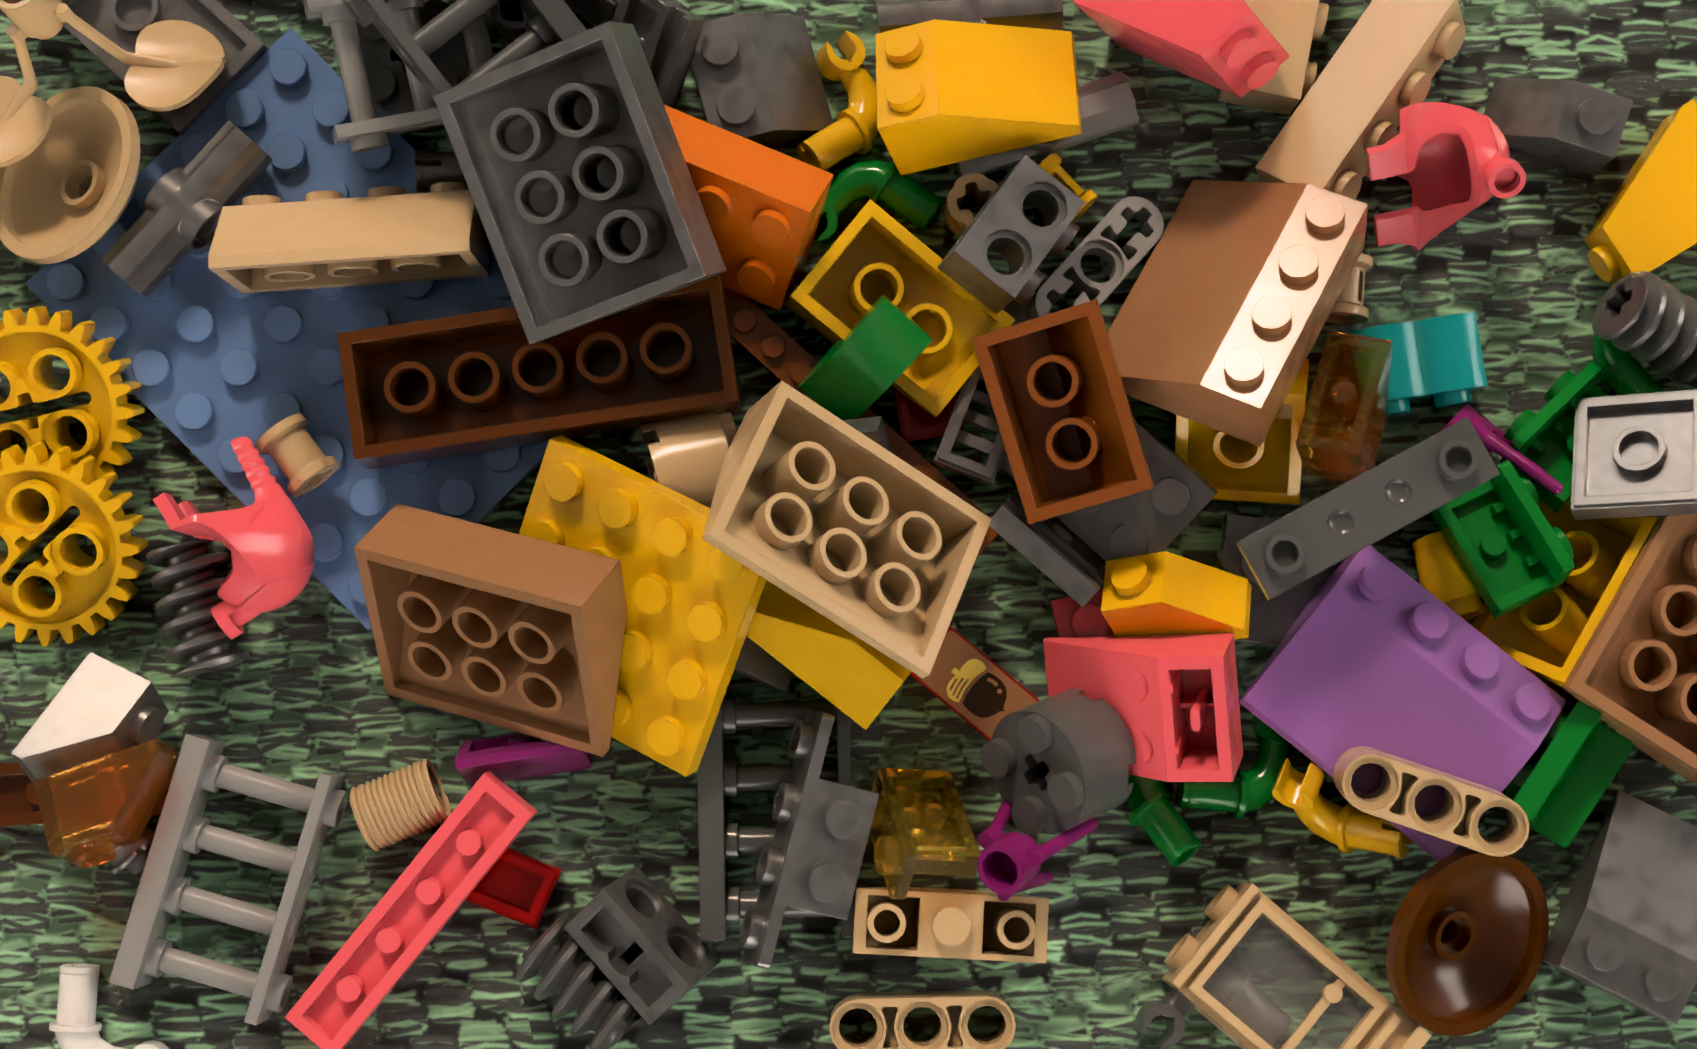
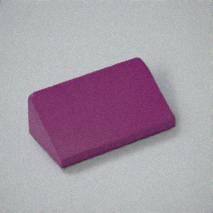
[454,733,592,786]

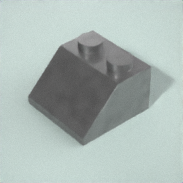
[691,12,833,149]

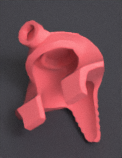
[1364,102,1526,251]
[152,436,315,640]

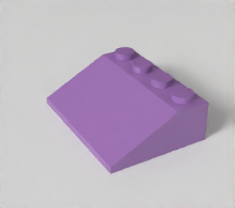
[1239,545,1567,862]

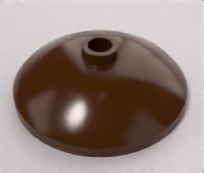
[1386,849,1549,1036]

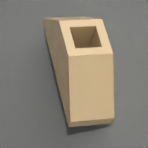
[852,887,1049,963]

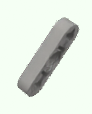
[1027,196,1164,320]

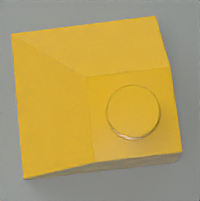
[1175,359,1309,505]

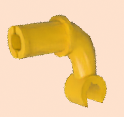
[797,30,878,171]
[1272,758,1413,859]

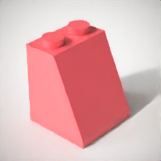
[1072,0,1290,98]

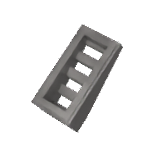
[933,365,1005,486]

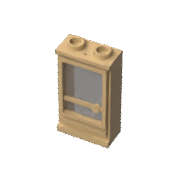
[1161,883,1432,1049]

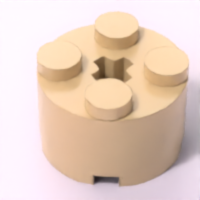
[639,411,737,508]

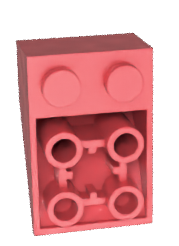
[1043,633,1243,782]

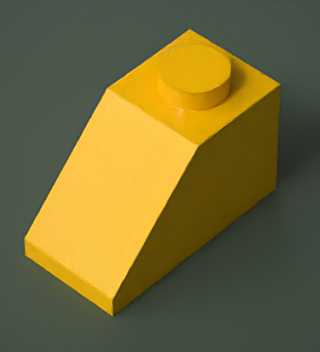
[1101,551,1252,640]

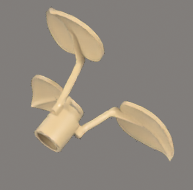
[0,0,227,168]

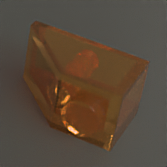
[1295,330,1393,482]
[34,738,180,868]

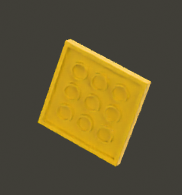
[519,435,766,777]

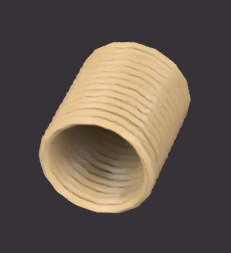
[349,759,452,851]

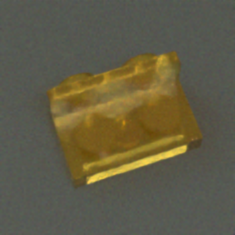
[870,767,980,900]

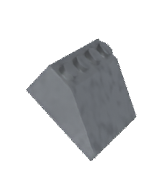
[433,21,727,345]

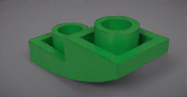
[798,295,933,420]

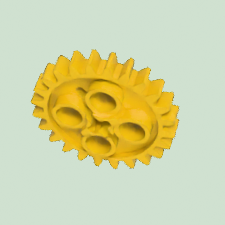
[0,306,145,510]
[0,442,148,646]

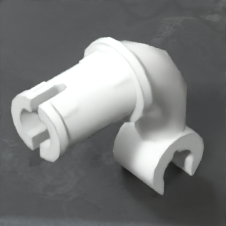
[49,963,170,1049]

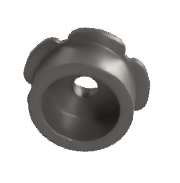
[101,817,157,876]

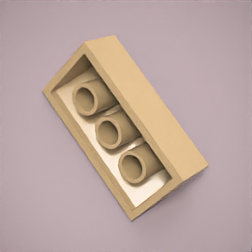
[208,182,490,294]

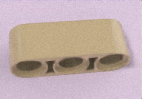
[1333,746,1530,857]
[829,990,1016,1049]

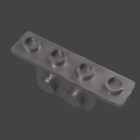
[739,709,879,969]

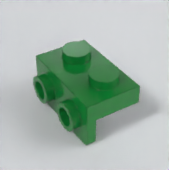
[1500,360,1608,513]
[1430,460,1575,619]
[1505,701,1633,848]

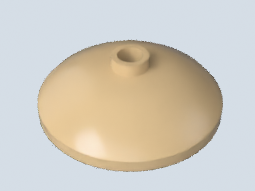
[0,86,141,264]

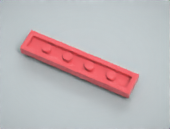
[284,771,538,1049]

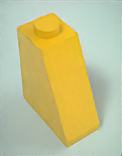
[1585,99,1697,285]

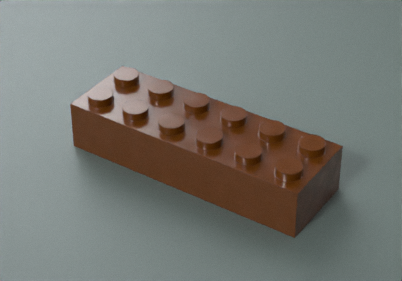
[337,275,742,469]

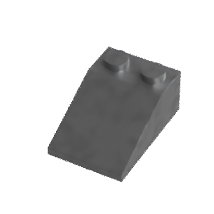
[1542,790,1697,1024]

